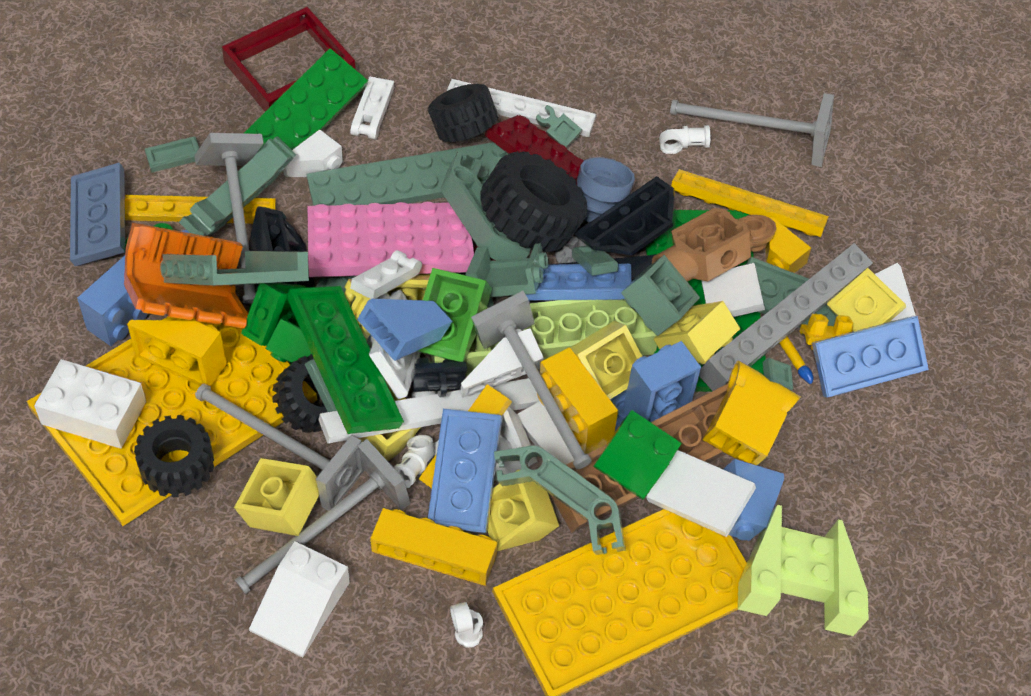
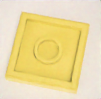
[827,268,906,332]

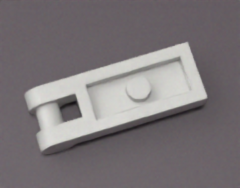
[351,76,394,140]
[350,250,422,299]

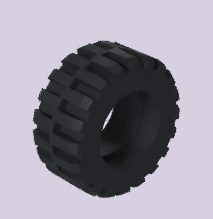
[480,151,587,252]

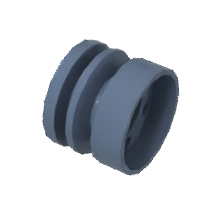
[577,157,635,222]

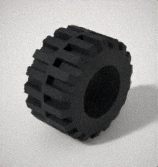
[428,84,498,142]
[272,354,328,433]
[134,415,214,498]

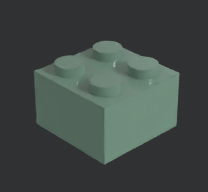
[621,255,700,336]

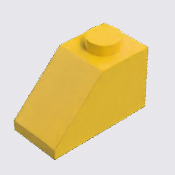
[765,216,811,273]

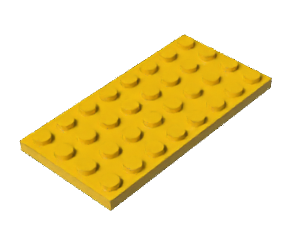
[492,509,747,696]

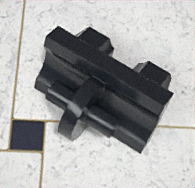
[413,358,467,397]

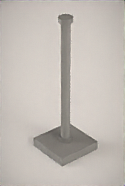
[670,93,834,167]
[194,133,263,304]
[471,291,592,469]
[195,383,365,511]
[235,439,410,594]

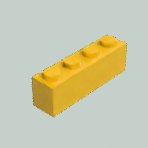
[370,508,497,586]

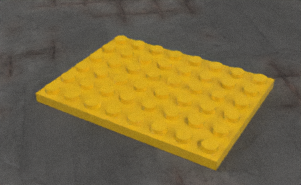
[26,316,317,526]

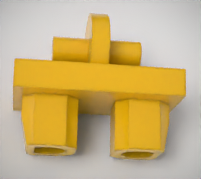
[799,314,853,350]

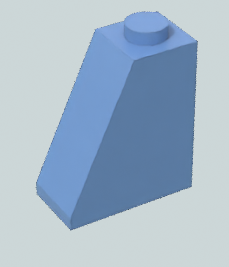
[357,299,452,361]
[723,459,784,541]

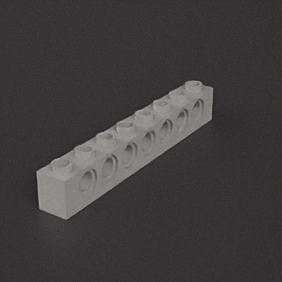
[699,243,873,391]

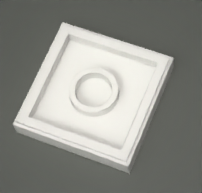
[702,263,765,317]

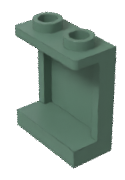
[466,243,548,297]

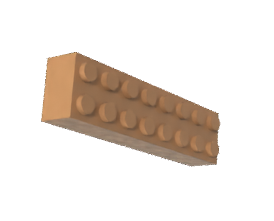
[550,384,728,533]

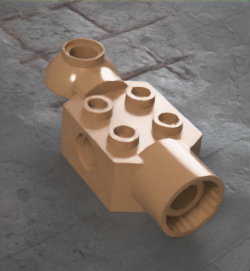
[652,208,777,282]

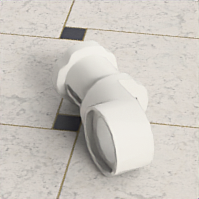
[659,125,710,154]
[394,435,435,488]
[450,602,483,648]

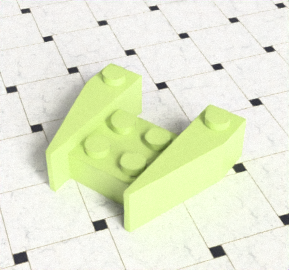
[738,505,869,636]

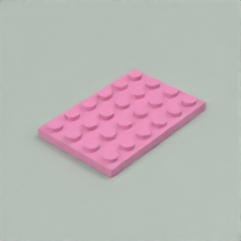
[307,202,474,277]

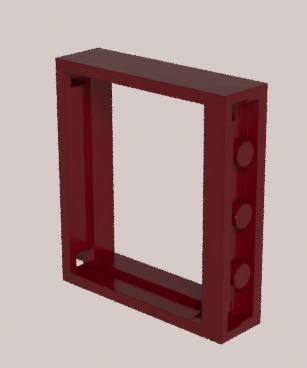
[222,7,356,112]

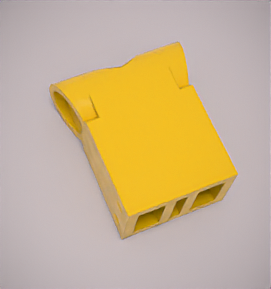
[702,360,801,465]

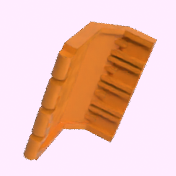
[124,223,248,329]

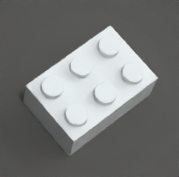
[34,359,146,449]

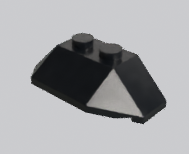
[575,176,675,256]
[249,206,315,289]

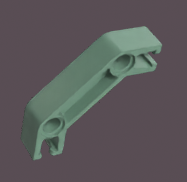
[179,136,297,237]
[441,150,531,260]
[494,446,626,555]

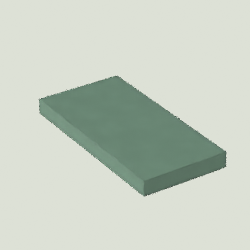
[746,257,836,328]

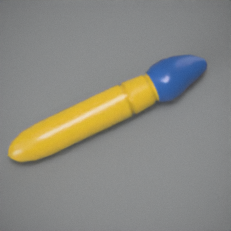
[779,336,813,384]

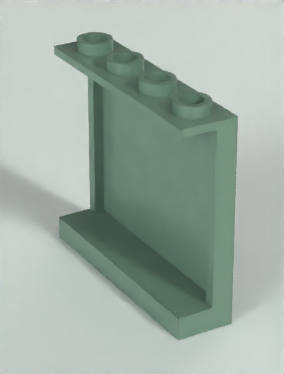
[160,251,309,285]

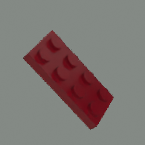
[484,114,584,185]

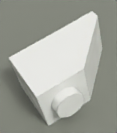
[283,130,343,177]

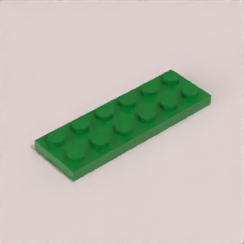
[243,49,368,155]
[287,286,404,434]

